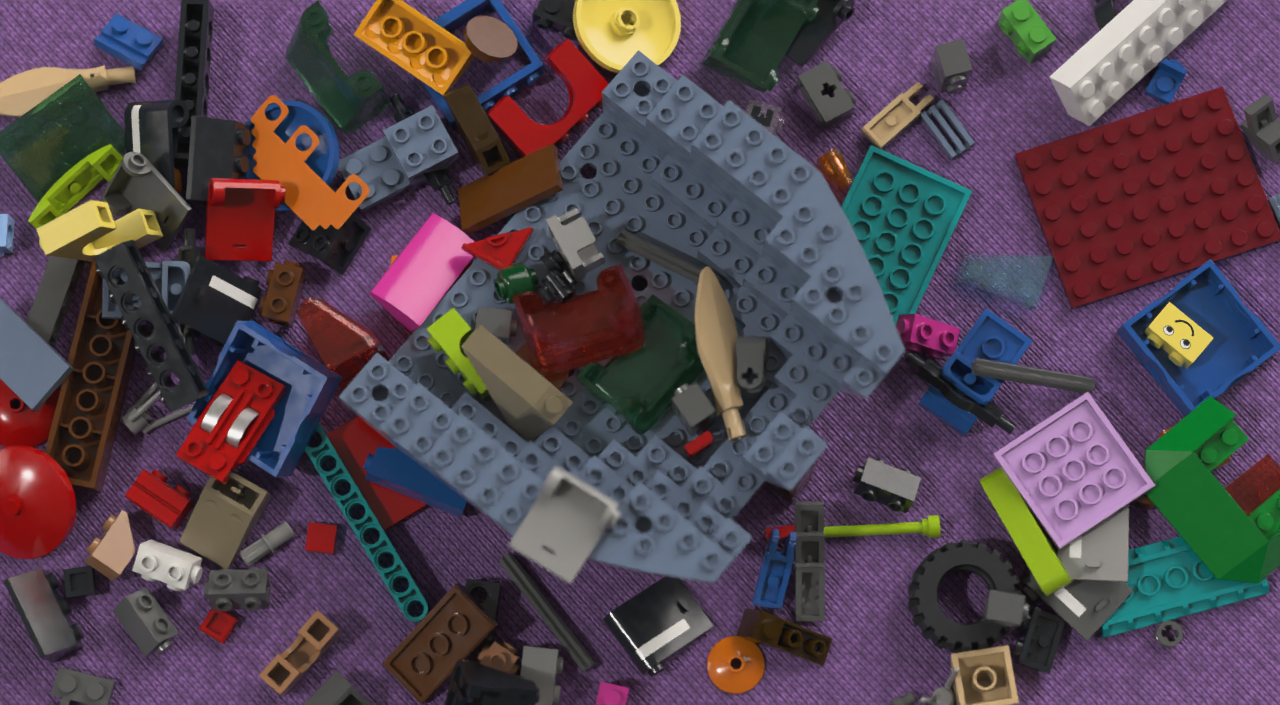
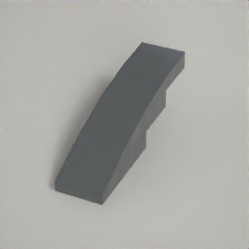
[795,501,825,621]

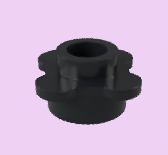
[540,247,566,272]

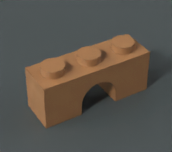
[258,610,343,697]

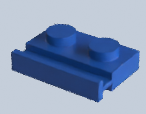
[94,13,163,71]

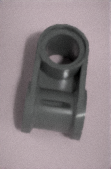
[736,337,768,394]

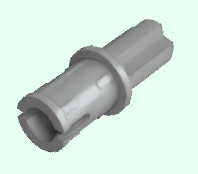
[240,521,296,566]

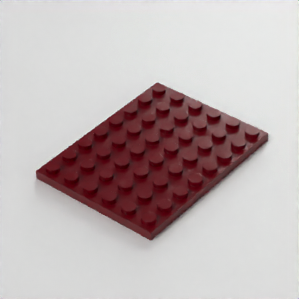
[1014,86,1280,310]

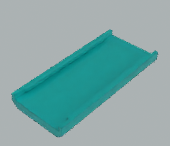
[1094,537,1269,639]

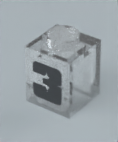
[746,99,785,136]

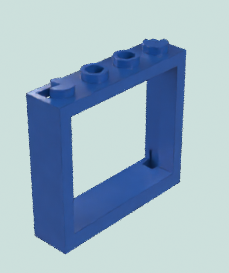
[417,0,545,131]

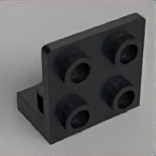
[288,213,371,276]

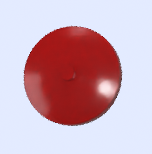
[0,445,76,559]

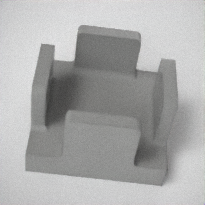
[546,208,605,282]

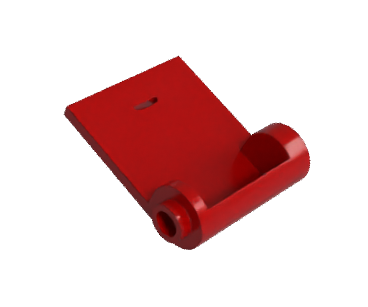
[204,178,285,261]

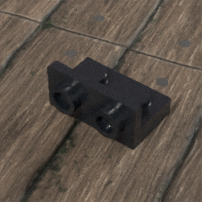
[532,0,578,41]

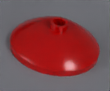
[0,379,60,448]

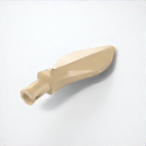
[0,65,136,117]
[695,266,747,442]

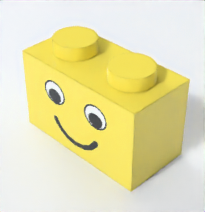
[1143,302,1213,368]

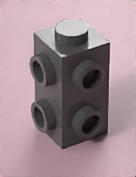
[204,568,271,612]
[113,587,179,657]

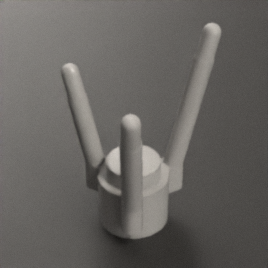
[121,382,194,435]
[920,668,959,705]

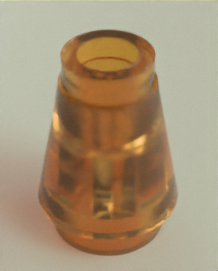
[817,148,854,191]

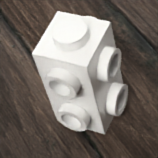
[132,539,203,591]

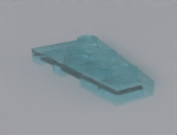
[955,255,1053,310]

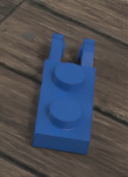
[752,528,797,610]

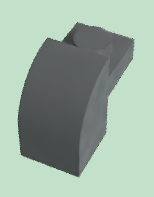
[1241,94,1280,163]

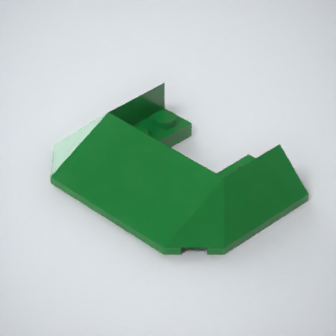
[1144,396,1280,583]

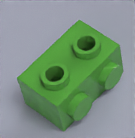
[997,0,1056,64]

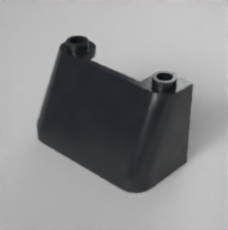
[444,660,540,705]

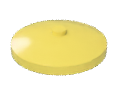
[573,0,681,73]

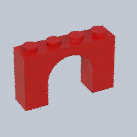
[486,39,609,158]

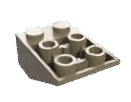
[179,471,272,569]

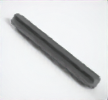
[971,358,1095,393]
[499,553,595,672]

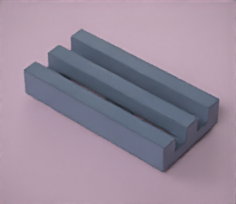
[919,99,975,160]

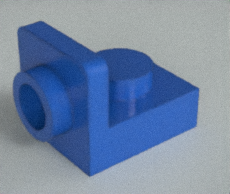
[1144,58,1188,105]

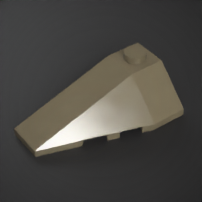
[461,324,573,441]

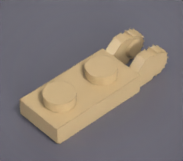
[861,82,935,149]

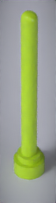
[824,515,940,538]

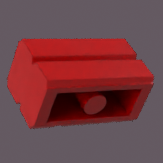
[125,469,195,531]

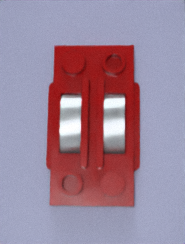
[176,360,287,485]

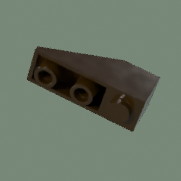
[444,83,511,176]
[736,608,832,666]

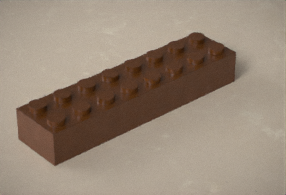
[45,259,137,493]

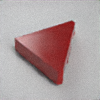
[461,227,534,270]

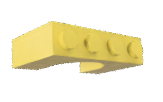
[37,200,163,262]

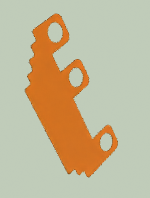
[250,95,370,230]

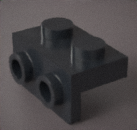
[1013,606,1065,674]

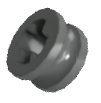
[1155,621,1183,648]

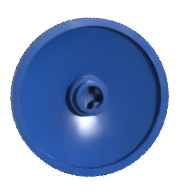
[245,100,339,212]

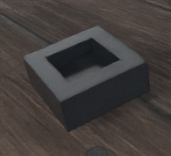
[63,566,97,599]

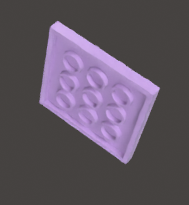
[993,392,1155,550]

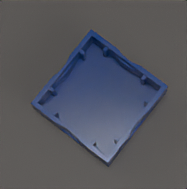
[1117,259,1280,417]
[187,320,343,477]

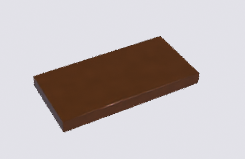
[458,143,563,235]
[382,583,499,705]

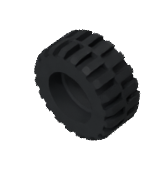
[908,540,1021,653]

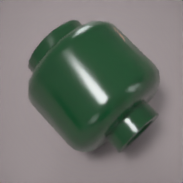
[494,263,538,304]

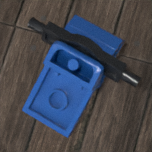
[904,308,1033,437]

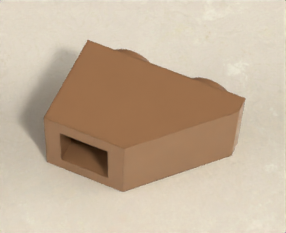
[85,510,136,581]

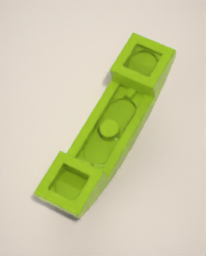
[28,144,123,229]

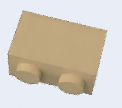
[950,645,1019,705]

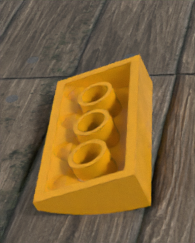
[353,0,475,96]

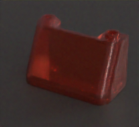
[512,264,645,376]
[295,297,389,392]

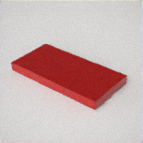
[326,416,428,531]

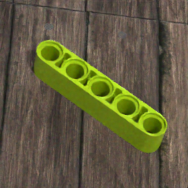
[979,467,1072,597]

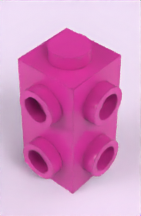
[895,314,960,360]

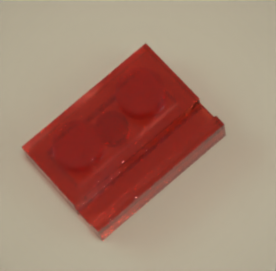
[1225,454,1280,515]

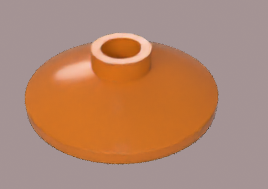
[707,636,764,694]

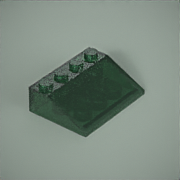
[0,74,126,203]

